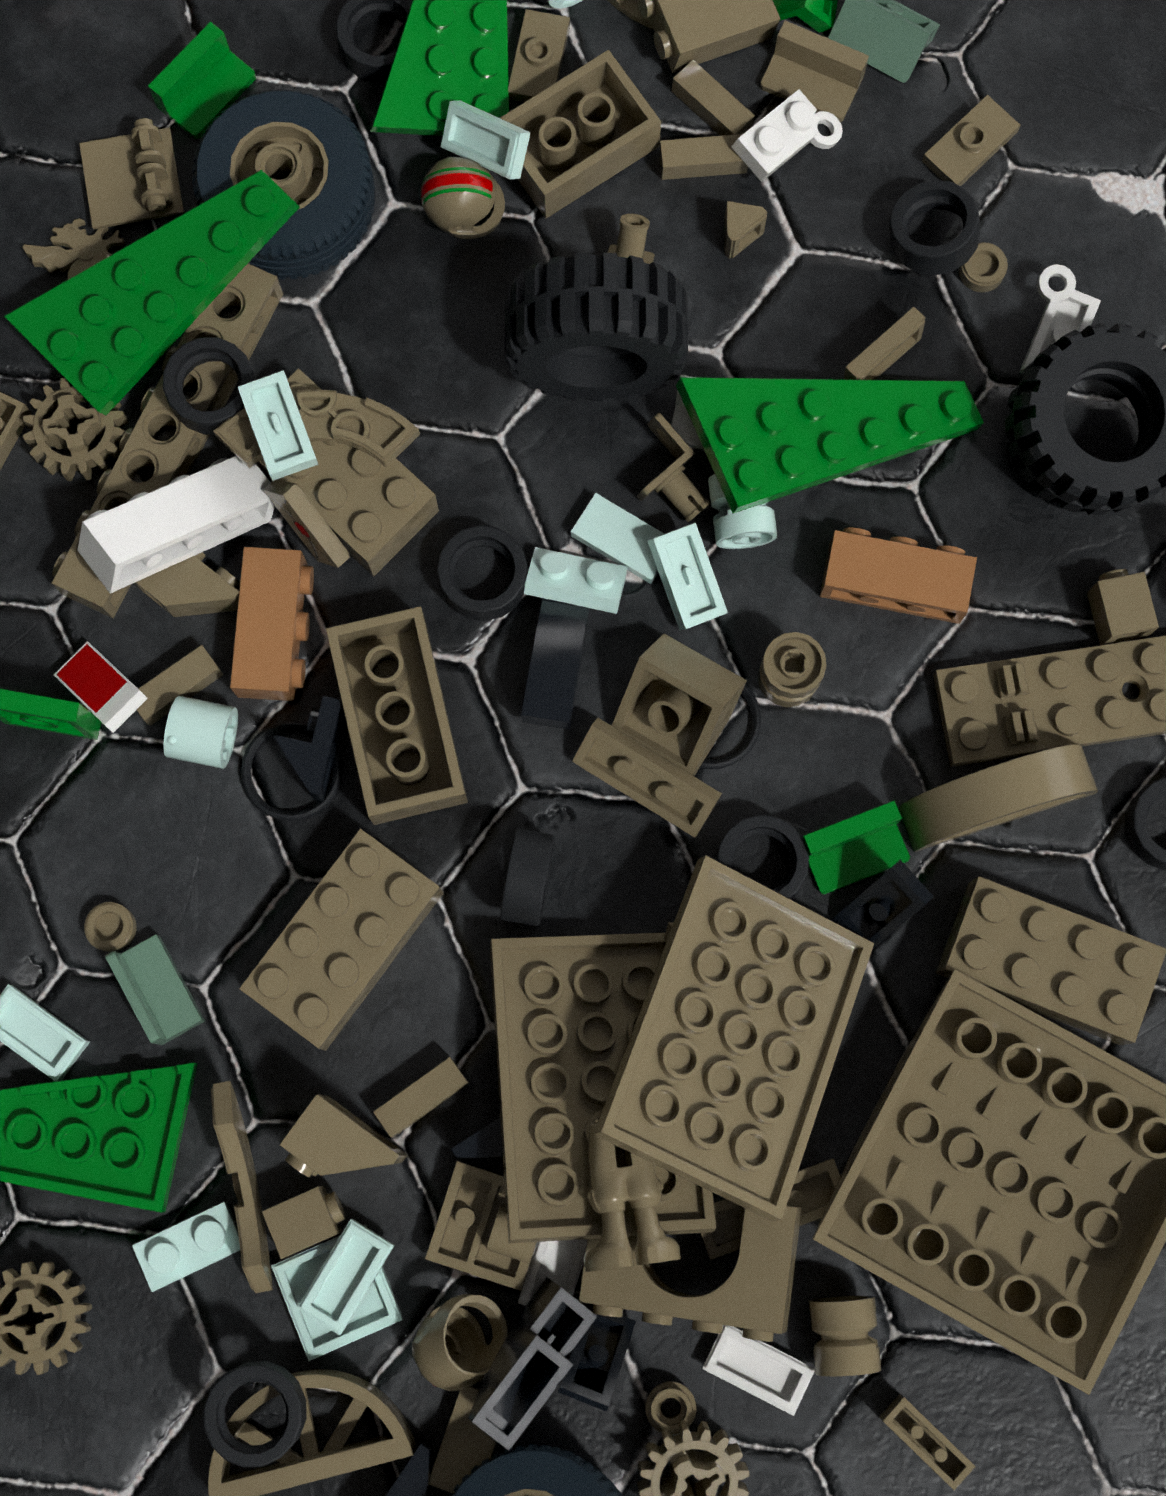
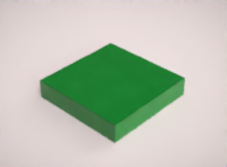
[0,689,101,740]

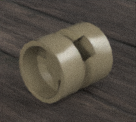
[758,632,827,708]
[809,1295,881,1377]

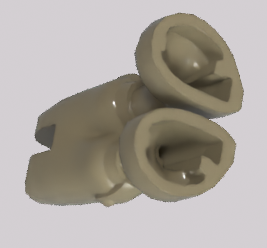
[583,1122,681,1272]

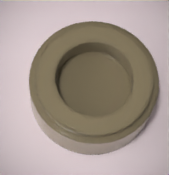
[959,242,1008,292]
[84,902,137,952]

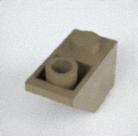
[134,552,240,617]

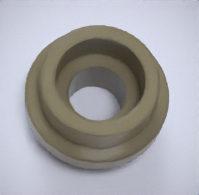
[645,1381,696,1435]

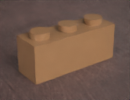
[820,527,977,624]
[230,547,314,701]

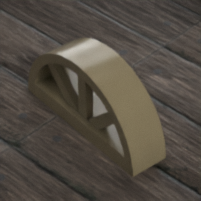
[898,744,1098,852]
[208,1369,417,1496]

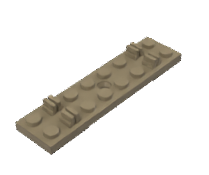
[933,636,1166,767]

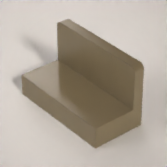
[760,20,869,122]

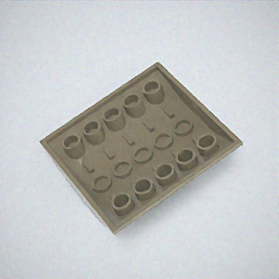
[812,969,1166,1395]

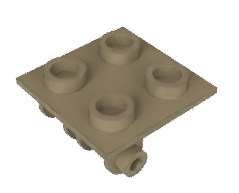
[79,118,184,230]

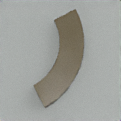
[213,389,420,469]
[211,1081,273,1294]

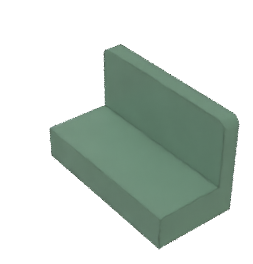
[828,0,940,83]
[105,934,205,1045]

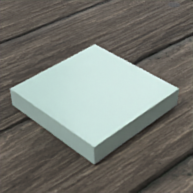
[271,1225,404,1361]

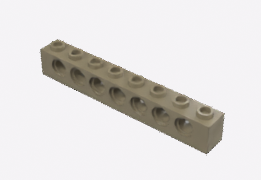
[52,264,283,618]

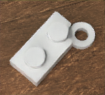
[732,89,843,182]
[1020,264,1101,373]

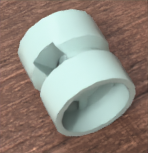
[708,474,777,549]

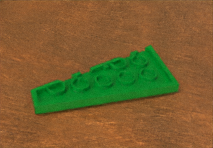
[370,0,509,136]
[4,170,300,416]
[675,377,984,514]
[0,1063,198,1213]

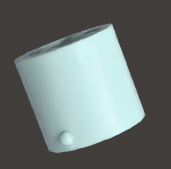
[163,696,238,769]

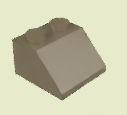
[612,634,747,776]
[280,1094,408,1178]

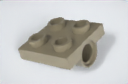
[425,1161,537,1291]

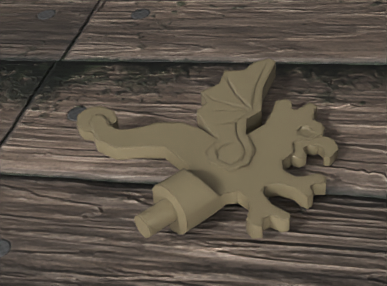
[22,218,125,280]

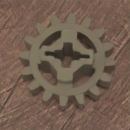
[23,378,129,481]
[0,1261,92,1375]
[637,1421,750,1496]

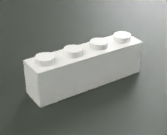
[77,456,275,593]

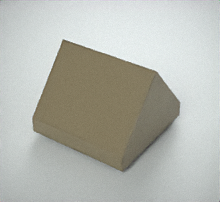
[724,201,768,259]

